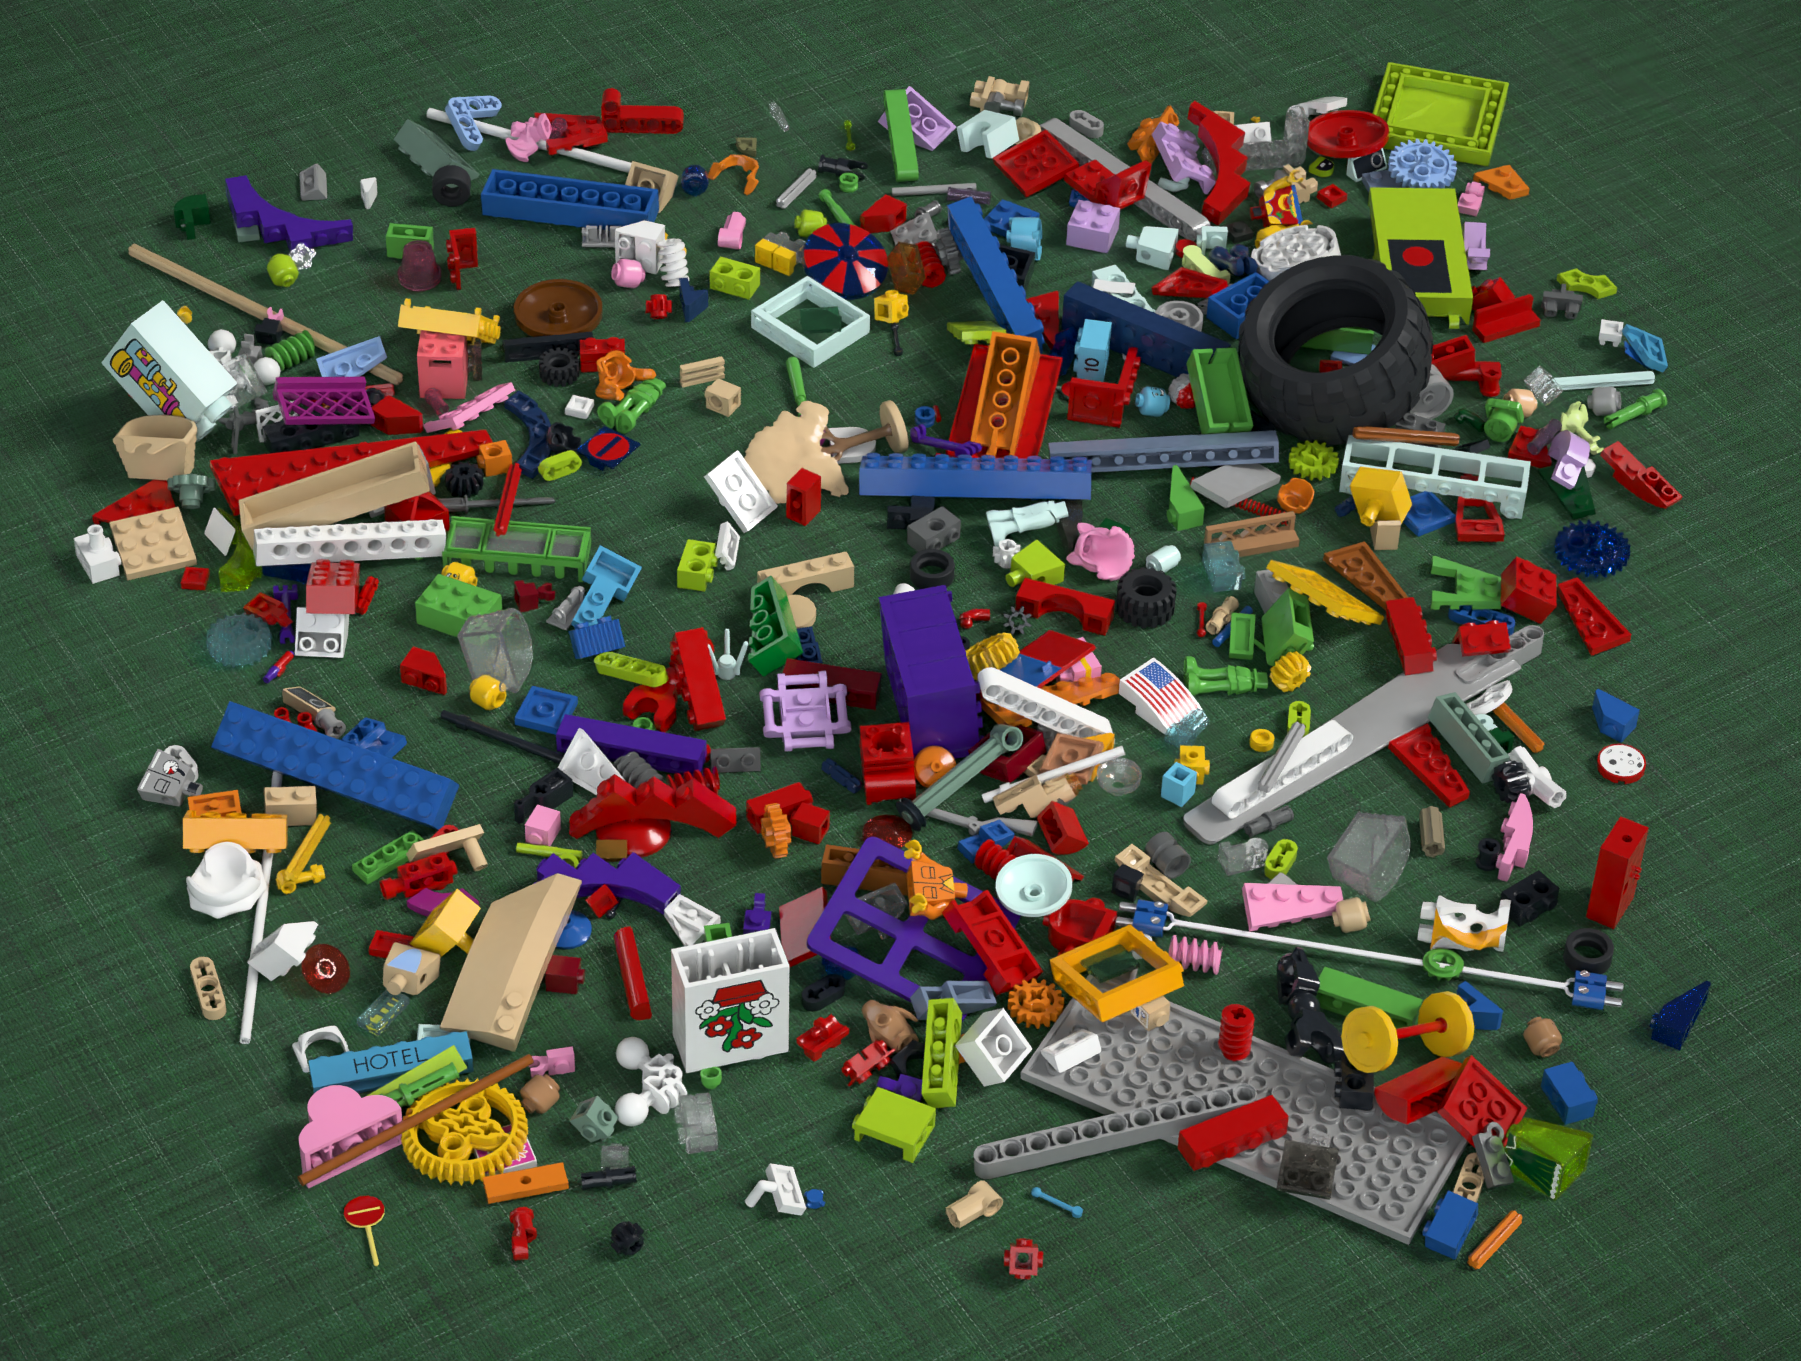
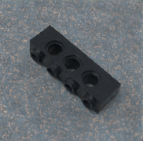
[262,403,360,453]

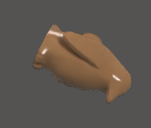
[861,1000,919,1053]

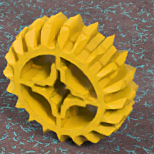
[965,633,1020,680]

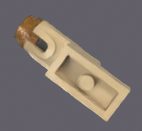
[992,772,1083,818]

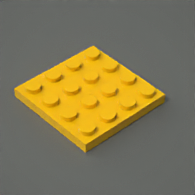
[1266,560,1385,626]

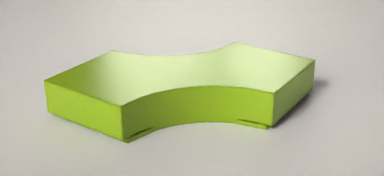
[1557,268,1617,299]

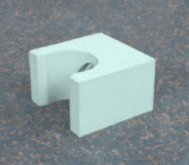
[957,110,1019,158]

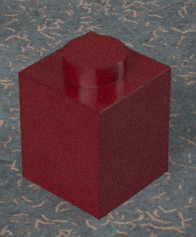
[545,955,585,994]

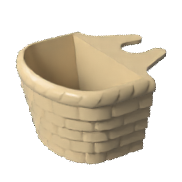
[113,415,197,480]

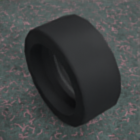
[910,549,955,589]
[1563,928,1614,974]

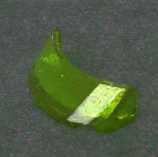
[217,508,266,592]

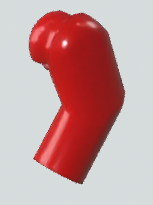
[958,609,990,629]

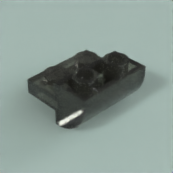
[1276,1140,1339,1200]

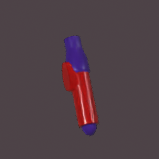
[263,651,294,683]

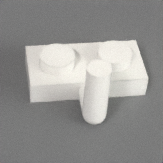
[745,1163,806,1215]

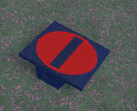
[577,426,641,471]

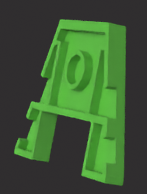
[1431,556,1501,610]

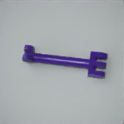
[910,424,982,457]
[273,584,298,644]

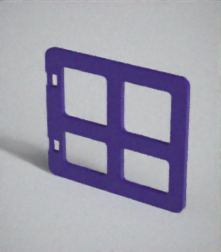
[806,837,1020,1022]

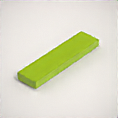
[365,1045,467,1097]

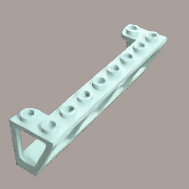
[1339,435,1531,519]

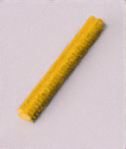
[284,814,331,882]

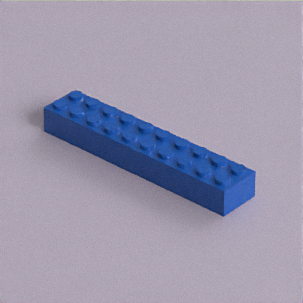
[859,453,1092,500]
[211,701,459,830]

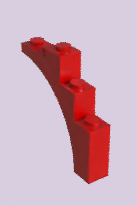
[569,774,736,839]

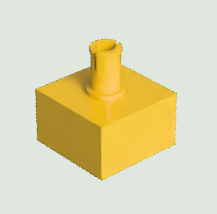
[1350,466,1412,526]
[410,889,481,958]

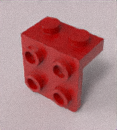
[446,228,478,290]
[1452,621,1511,657]

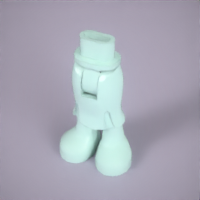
[986,501,1069,547]

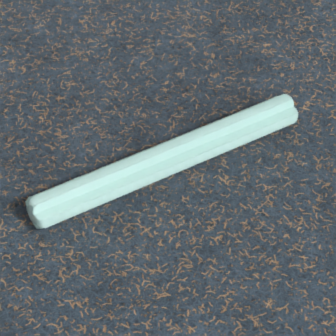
[1546,371,1655,391]

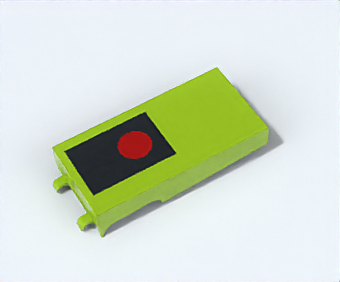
[1368,187,1473,329]

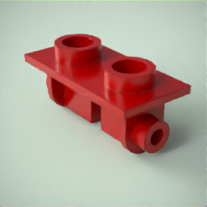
[841,1040,895,1087]

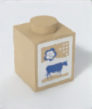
[1129,996,1170,1031]

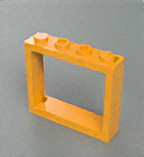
[1050,925,1184,1022]

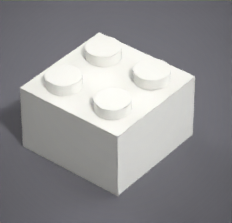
[955,1008,1032,1086]

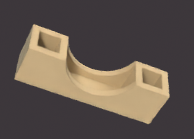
[757,551,854,595]

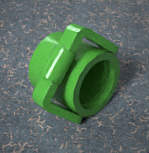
[1484,398,1524,442]

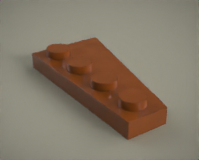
[1323,541,1409,610]

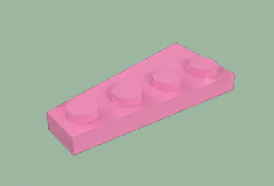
[424,382,515,433]
[1242,883,1343,932]

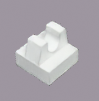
[1599,319,1624,347]

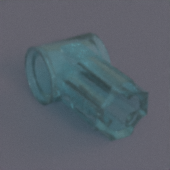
[1164,708,1209,749]

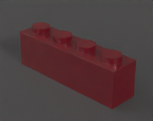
[783,658,882,710]

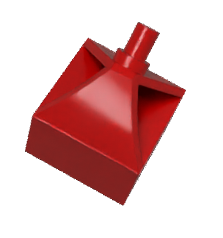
[384,491,450,531]

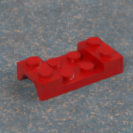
[942,890,1043,995]

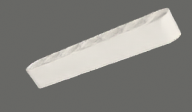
[977,667,1115,743]
[1212,720,1353,819]

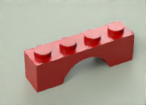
[1015,578,1115,636]

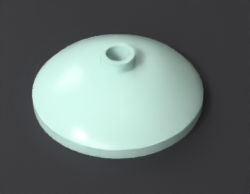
[996,854,1072,917]

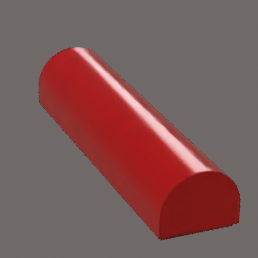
[613,926,652,1020]

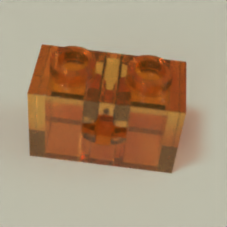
[887,241,926,294]

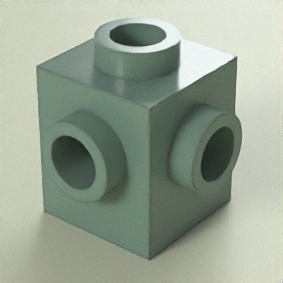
[570,1095,619,1143]

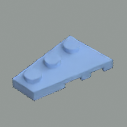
[316,336,387,377]

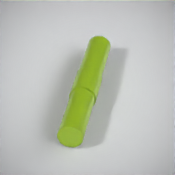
[516,843,582,861]

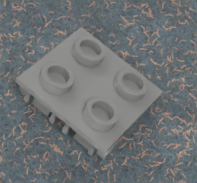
[890,212,937,258]
[582,225,621,248]

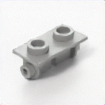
[546,586,585,631]

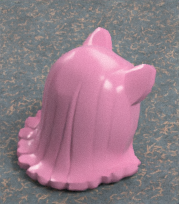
[1067,523,1135,581]

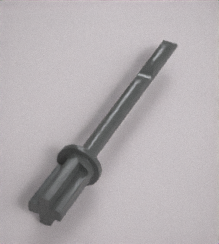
[438,495,555,514]

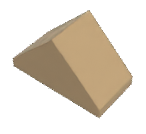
[1370,521,1401,550]

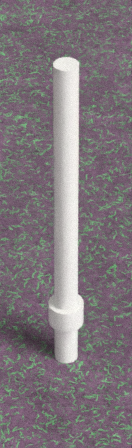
[982,746,1125,803]

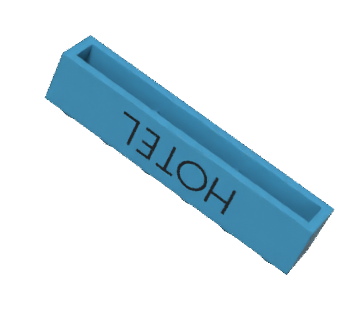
[308,1031,473,1093]

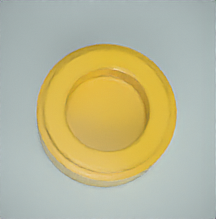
[1249,729,1274,752]

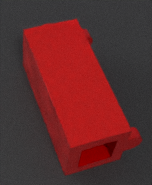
[746,782,813,834]

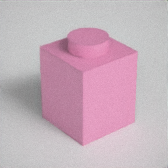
[525,805,561,846]

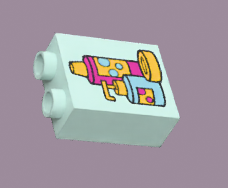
[102,301,237,442]

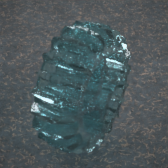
[206,612,272,668]

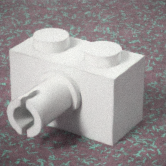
[74,524,121,584]

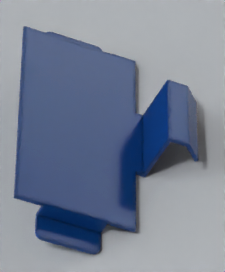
[1624,341,1648,369]

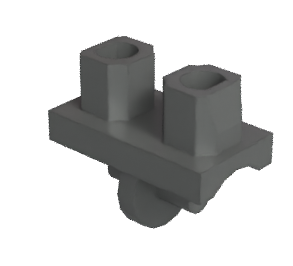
[1541,284,1583,319]

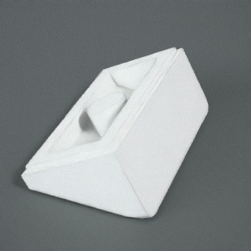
[1041,1029,1101,1073]

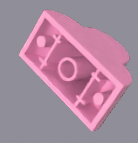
[299,1085,402,1188]

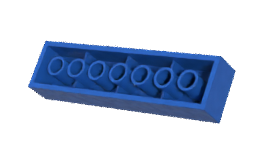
[481,169,659,231]
[947,197,1045,354]

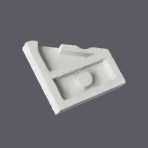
[664,894,721,947]

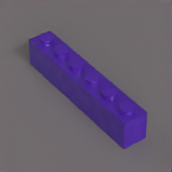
[556,714,707,776]

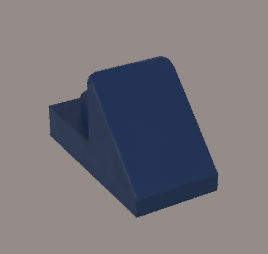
[679,277,708,322]

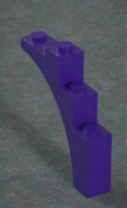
[225,175,353,257]
[533,852,681,915]

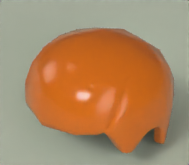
[1277,478,1314,514]

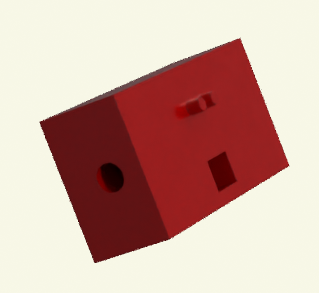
[1586,816,1649,929]

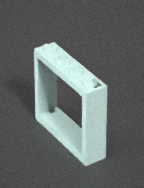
[751,276,870,368]

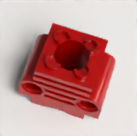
[860,722,916,805]

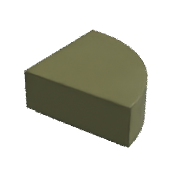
[736,138,757,157]

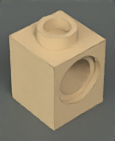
[705,379,741,417]

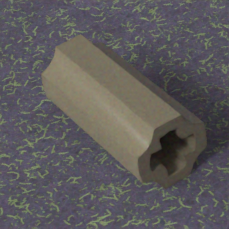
[1419,806,1445,858]

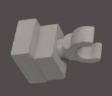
[238,334,263,366]

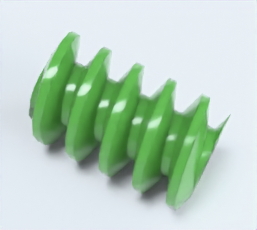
[265,330,315,372]

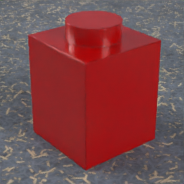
[789,802,830,845]

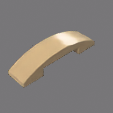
[1115,844,1208,917]

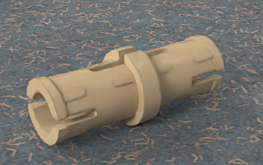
[1205,596,1239,635]

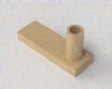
[406,824,488,872]

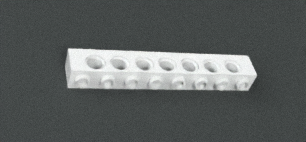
[253,519,446,566]

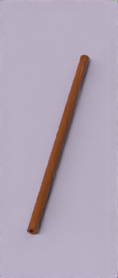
[298,1054,534,1186]

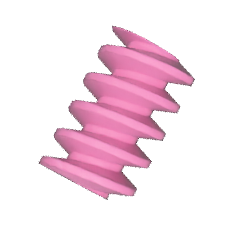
[1168,935,1223,975]

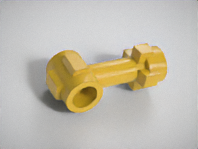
[276,864,325,894]

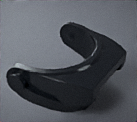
[891,1040,925,1079]

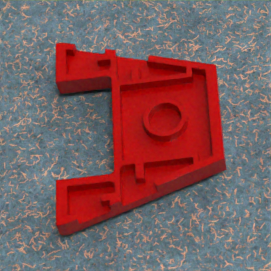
[534,113,608,155]

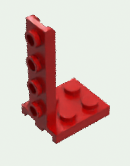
[1067,347,1141,428]

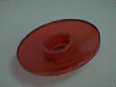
[301,944,350,994]

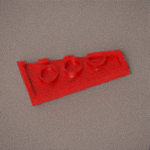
[1557,577,1632,656]
[1388,723,1470,808]

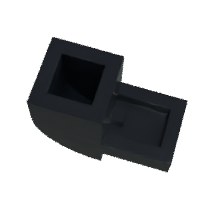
[887,495,935,530]

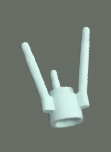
[708,629,748,680]

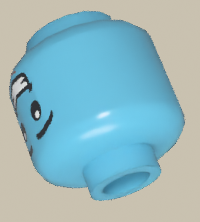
[1135,386,1170,417]

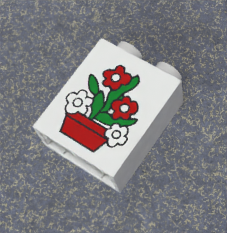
[671,928,789,1073]

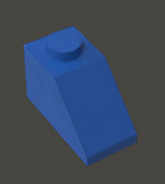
[1592,689,1640,743]

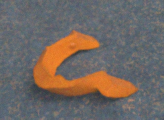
[708,155,759,195]

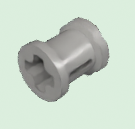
[314,708,346,739]

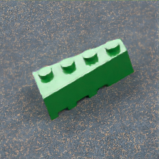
[748,576,803,677]

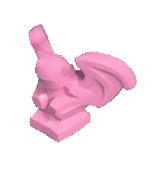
[506,113,553,162]

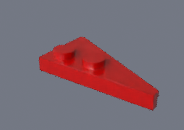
[1026,291,1059,352]

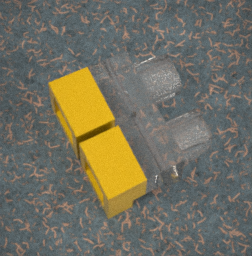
[755,231,806,276]

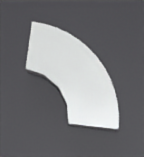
[1466,680,1512,715]

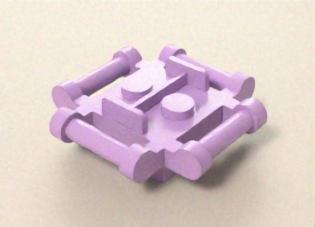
[759,671,851,751]

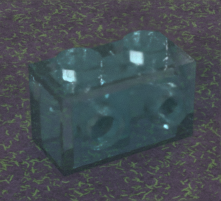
[1202,541,1245,592]

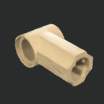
[946,1181,1003,1228]

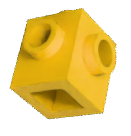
[874,290,909,323]
[1174,745,1210,785]

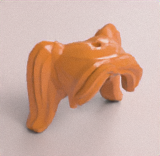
[595,350,656,401]

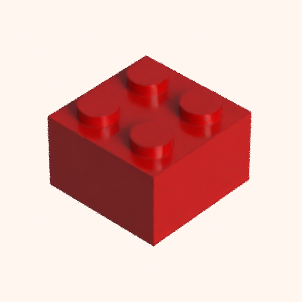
[1501,556,1556,624]

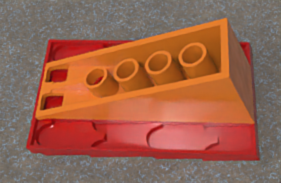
[945,331,1063,459]

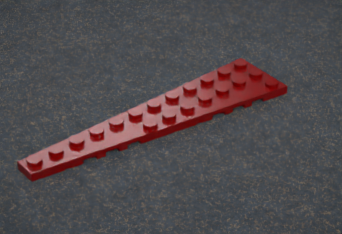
[210,430,493,516]

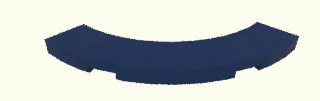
[504,390,551,479]

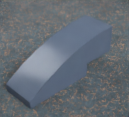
[910,981,997,1020]

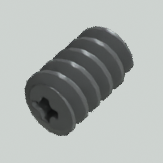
[613,752,664,789]

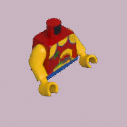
[1250,169,1313,229]

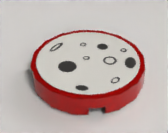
[1597,744,1646,784]

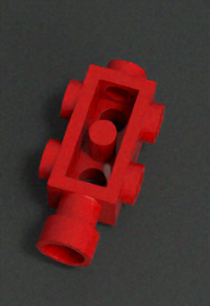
[379,852,458,900]

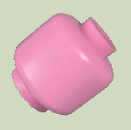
[611,259,645,288]

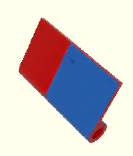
[976,630,1096,701]

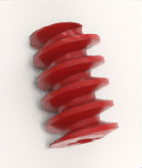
[909,241,946,288]
[666,766,720,795]
[975,839,1017,880]
[1218,1004,1255,1061]

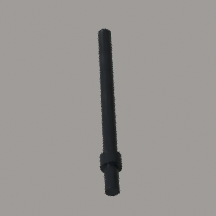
[440,710,564,764]

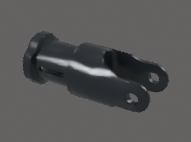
[818,154,868,180]

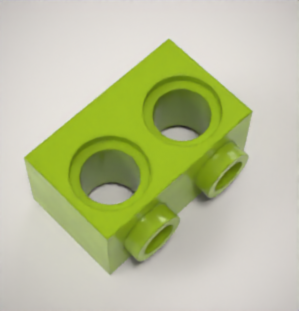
[710,256,760,300]
[677,539,719,592]

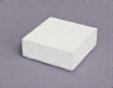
[565,395,594,419]

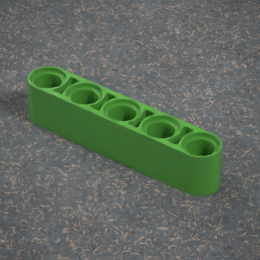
[883,89,919,182]

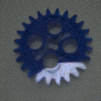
[1554,520,1631,578]

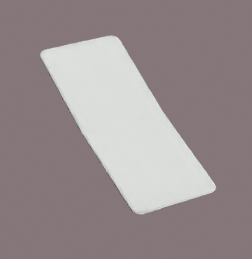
[1093,279,1135,294]

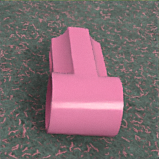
[718,212,746,250]

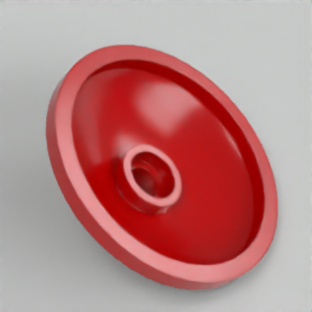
[596,818,671,858]

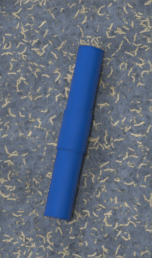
[1212,606,1253,647]

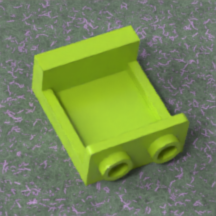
[852,1087,936,1163]

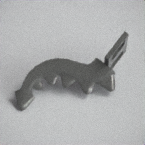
[218,397,271,454]

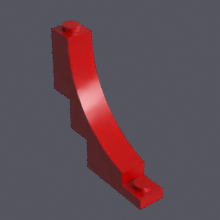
[1187,101,1250,226]

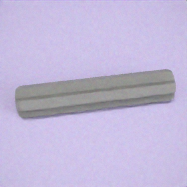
[776,168,816,209]

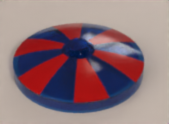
[802,223,888,300]

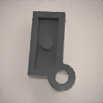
[1472,1122,1514,1188]

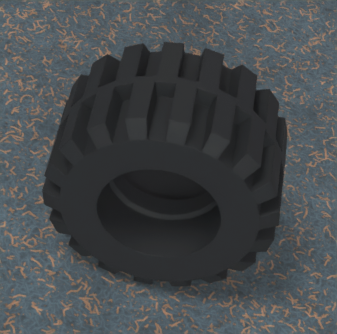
[1116,567,1177,628]

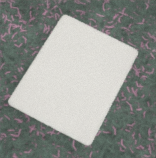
[204,508,235,556]

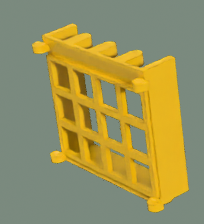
[398,298,500,344]

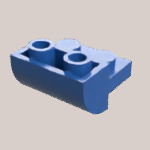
[341,717,407,758]

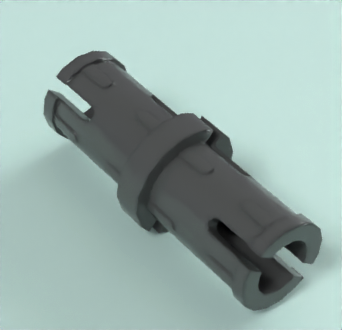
[1244,805,1294,838]

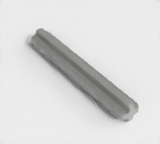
[1258,722,1306,793]

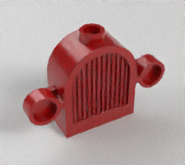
[1043,898,1117,956]

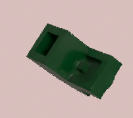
[174,194,210,240]

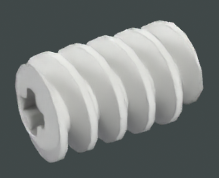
[657,238,689,287]

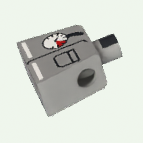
[137,749,203,806]

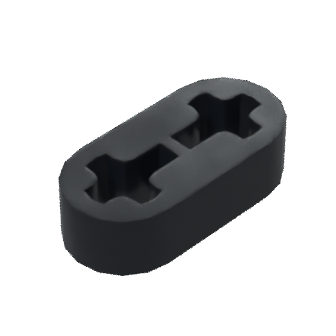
[802,974,845,1012]

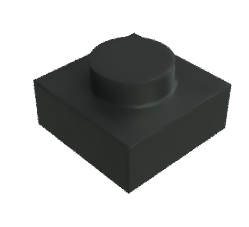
[1224,220,1253,244]

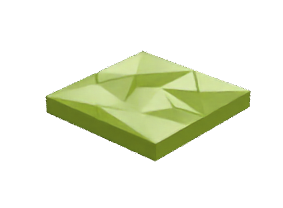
[1373,62,1509,167]

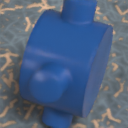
[804,1189,825,1209]

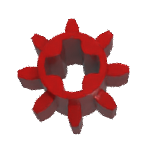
[646,294,672,319]

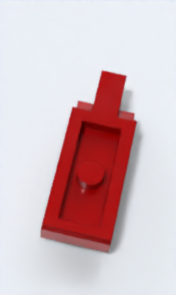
[243,592,293,628]

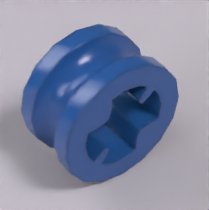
[915,406,935,428]

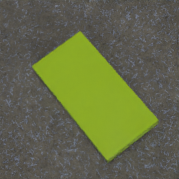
[947,321,1006,344]

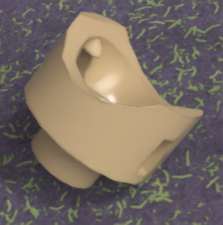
[1015,117,1041,144]

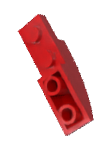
[1600,441,1683,509]

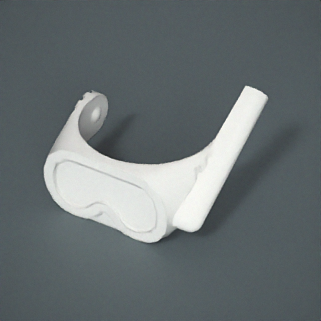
[292,1026,349,1073]

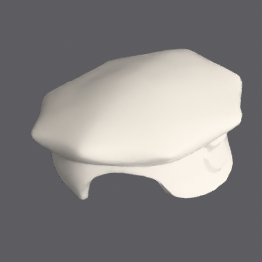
[186,842,267,919]

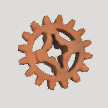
[761,803,791,859]
[1007,978,1064,1029]

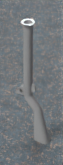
[900,798,1038,837]

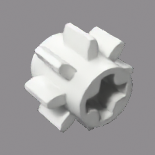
[993,539,1020,568]

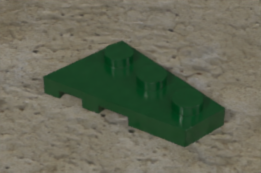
[1538,465,1596,520]

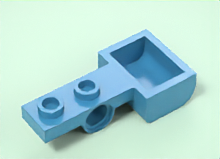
[571,545,642,626]

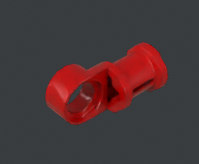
[509,1207,537,1261]

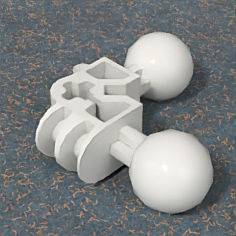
[208,329,281,390]
[614,1037,688,1127]

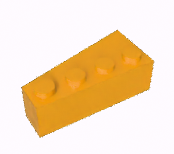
[183,810,287,853]

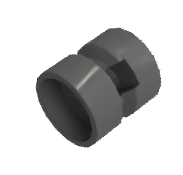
[1144,832,1191,879]

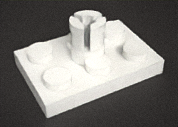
[704,450,778,533]

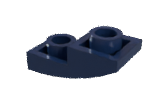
[795,626,823,664]

